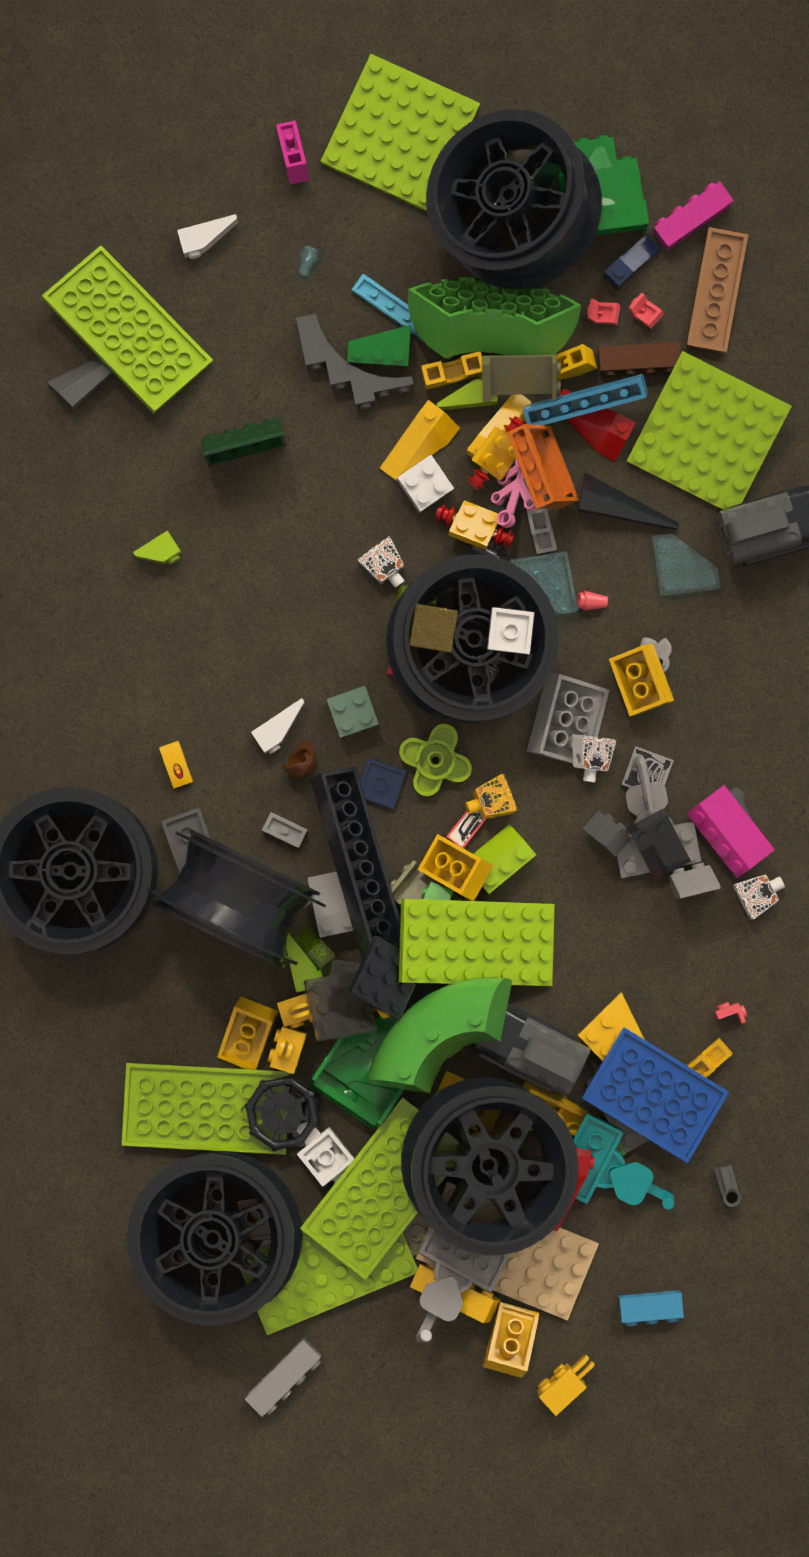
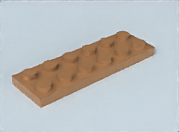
[686,227,748,354]

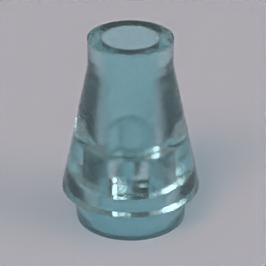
[297,245,319,277]

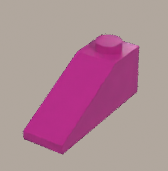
[276,121,309,185]

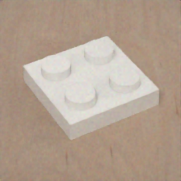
[487,607,534,654]

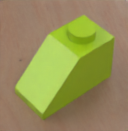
[133,531,182,564]

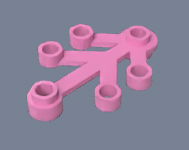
[491,458,536,528]

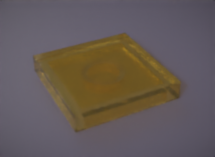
[409,604,458,653]

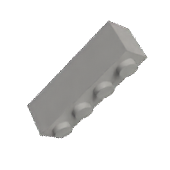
[245,1337,321,1417]

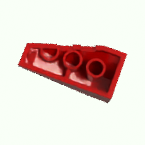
[559,388,636,462]

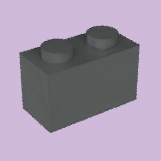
[582,810,632,857]

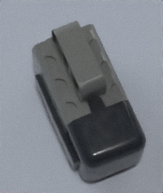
[715,485,809,567]
[471,1003,591,1097]

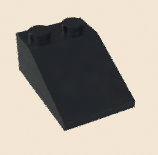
[627,809,691,880]

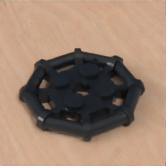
[244,1074,320,1152]

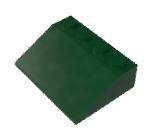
[201,418,286,466]

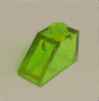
[294,925,336,969]

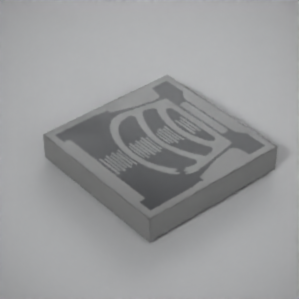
[621,746,674,788]

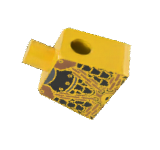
[465,774,518,819]

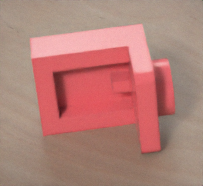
[629,293,664,329]
[587,299,620,325]
[714,1002,747,1024]

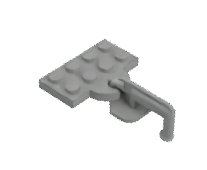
[617,754,701,878]
[415,1227,510,1343]

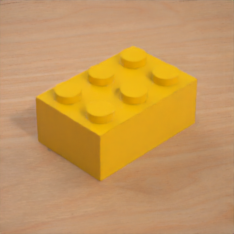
[609,643,674,716]
[417,834,493,901]

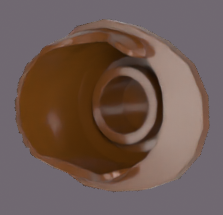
[282,740,317,779]

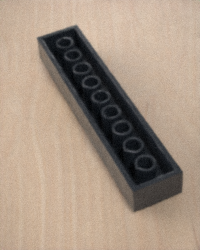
[310,766,401,960]

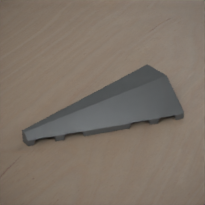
[48,357,114,410]

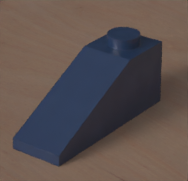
[603,235,660,291]

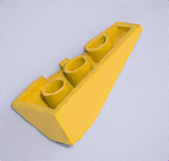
[466,394,532,458]

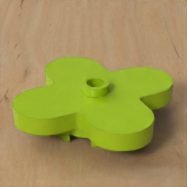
[399,724,472,796]

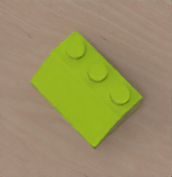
[474,824,536,894]

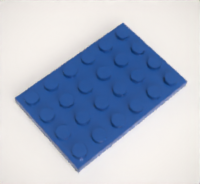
[581,1027,729,1163]

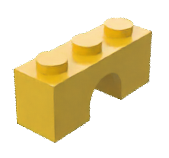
[421,351,482,390]

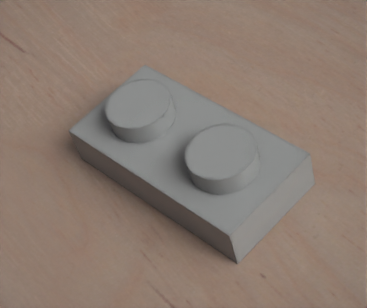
[262,812,307,848]

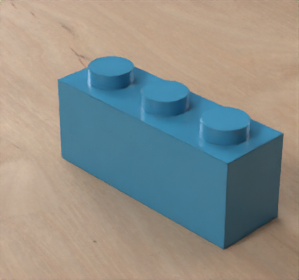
[618,1290,684,1326]

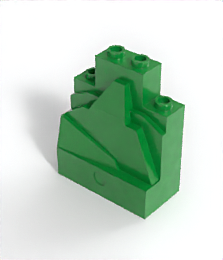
[556,135,649,236]
[308,1014,404,1131]

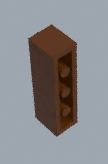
[598,342,681,377]

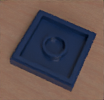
[360,758,407,810]

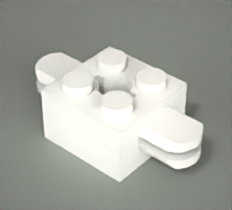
[297,1121,355,1186]

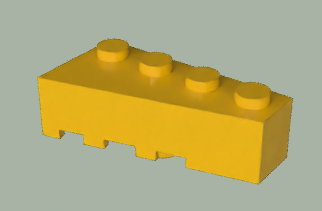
[410,1263,501,1323]

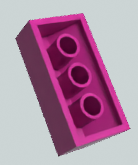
[687,785,775,878]

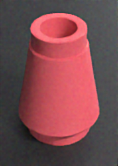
[577,591,608,611]

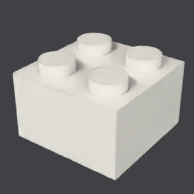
[396,455,454,512]

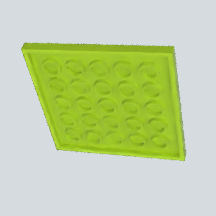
[320,54,480,212]
[627,351,792,510]

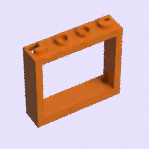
[507,424,579,509]

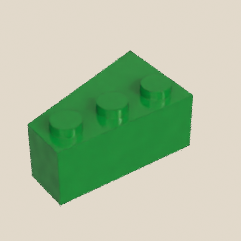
[347,325,411,366]

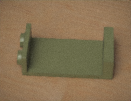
[482,355,561,402]
[390,860,470,906]

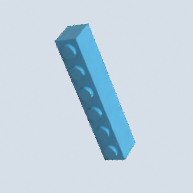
[523,374,648,425]

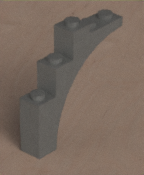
[296,314,413,410]

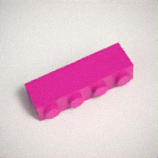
[653,181,734,251]

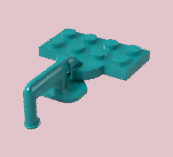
[573,1112,675,1210]

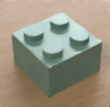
[327,686,379,739]

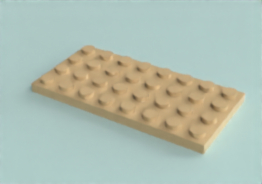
[415,1181,599,1320]

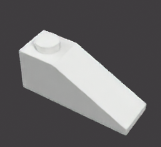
[177,214,238,259]
[251,698,305,754]

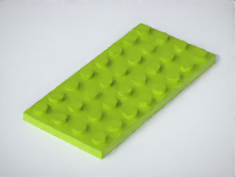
[42,246,213,414]
[399,899,555,986]
[122,1063,291,1155]
[300,1097,459,1280]
[240,1231,418,1335]

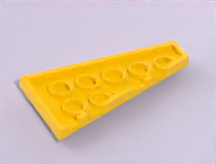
[577,992,644,1061]

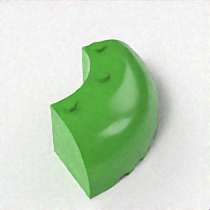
[408,277,581,358]
[367,977,512,1094]

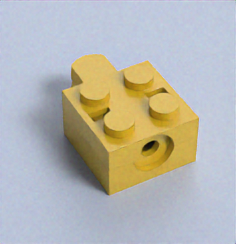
[277,990,328,1029]
[268,1026,307,1074]
[537,1355,595,1416]

